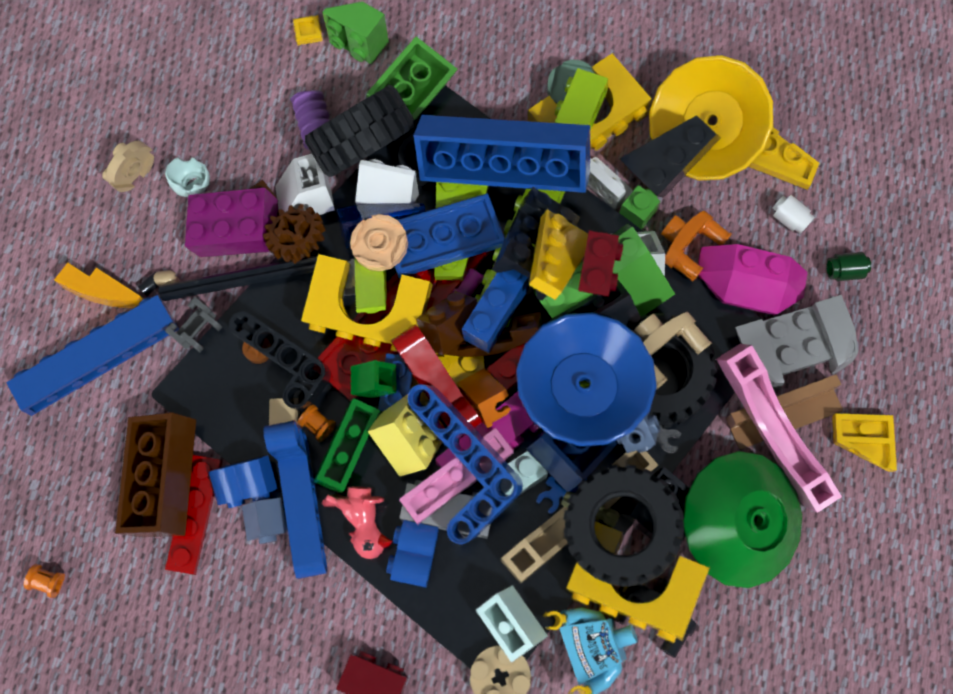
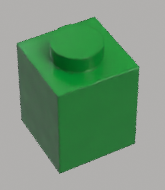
[351,360,396,398]

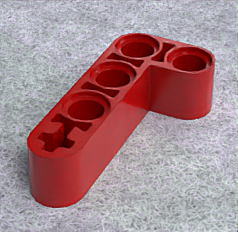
[390,324,482,438]

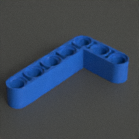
[408,385,523,544]
[264,420,327,579]

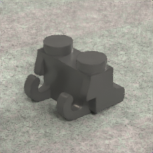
[164,296,222,353]

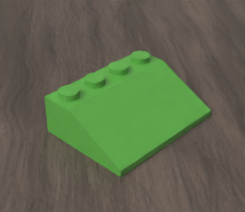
[533,224,675,318]

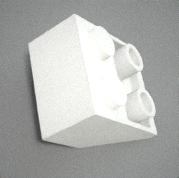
[275,154,335,215]
[355,159,419,220]

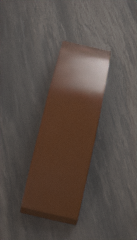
[445,312,542,357]

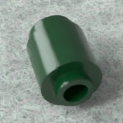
[826,252,871,282]

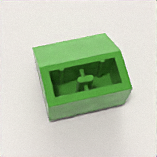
[322,1,389,65]

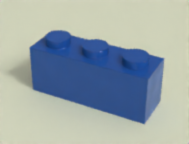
[462,270,530,353]

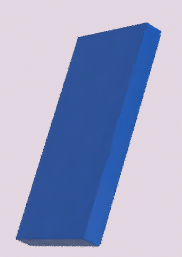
[394,193,505,279]

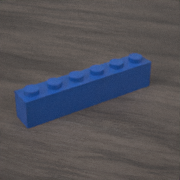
[6,295,180,416]

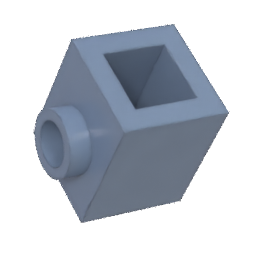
[242,498,287,544]

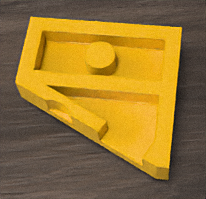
[832,413,897,472]

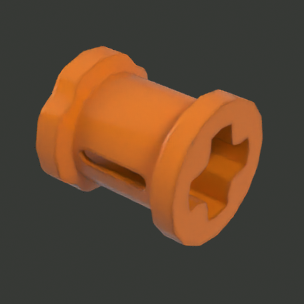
[297,404,336,442]
[23,564,65,598]

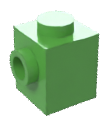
[620,185,660,229]

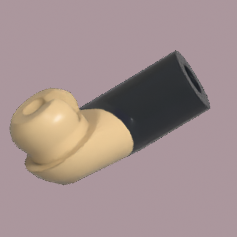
[137,270,180,296]

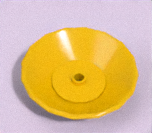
[649,55,773,181]

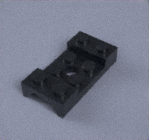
[492,187,580,301]

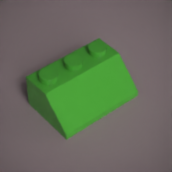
[366,36,458,120]

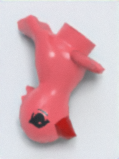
[322,486,392,559]

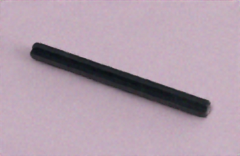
[159,255,318,301]

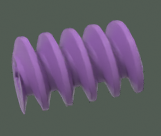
[290,90,330,150]

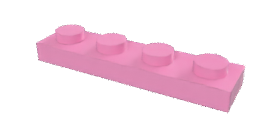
[399,428,514,525]

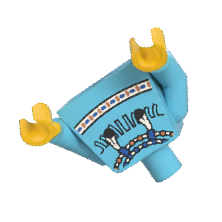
[543,607,638,694]

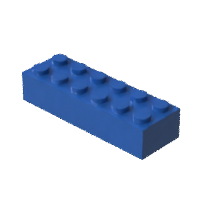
[414,115,590,193]

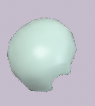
[165,158,210,197]

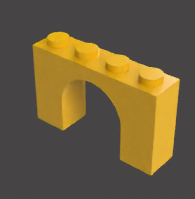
[527,53,652,151]
[301,254,433,352]
[567,521,709,643]

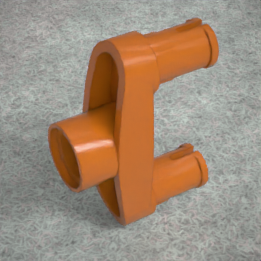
[661,210,732,282]

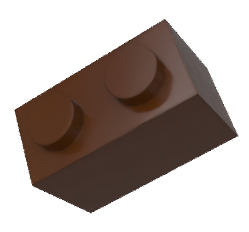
[417,291,478,356]

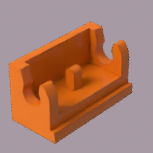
[457,368,511,428]

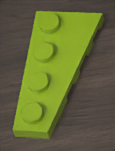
[434,182,488,280]

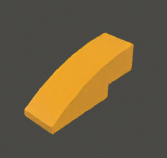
[54,262,143,308]

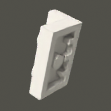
[587,157,633,210]

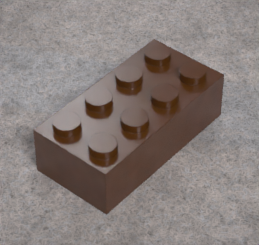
[115,413,196,537]

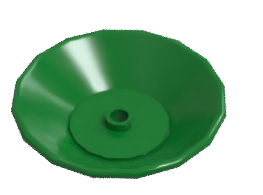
[683,451,802,588]

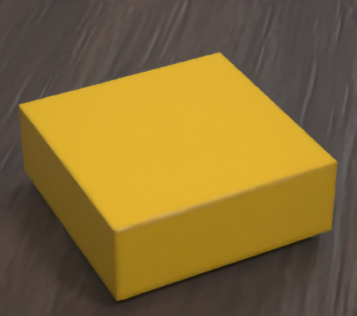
[293,15,323,45]

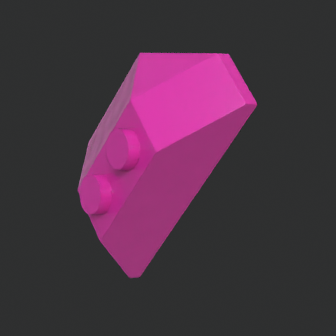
[698,244,807,316]

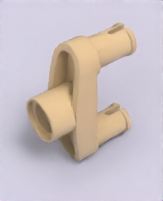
[634,312,712,390]

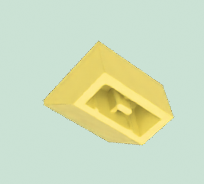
[368,394,445,476]

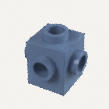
[617,412,660,453]

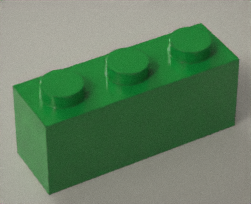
[313,398,380,494]

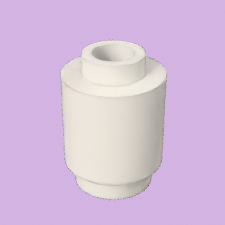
[773,195,815,234]

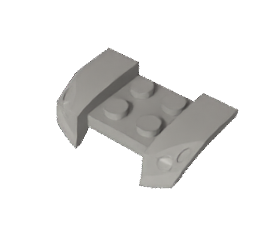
[735,295,858,392]

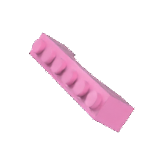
[716,344,842,513]

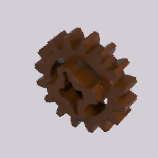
[263,204,326,262]

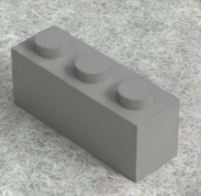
[400,480,492,539]

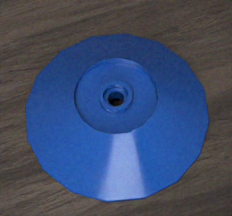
[516,313,657,446]

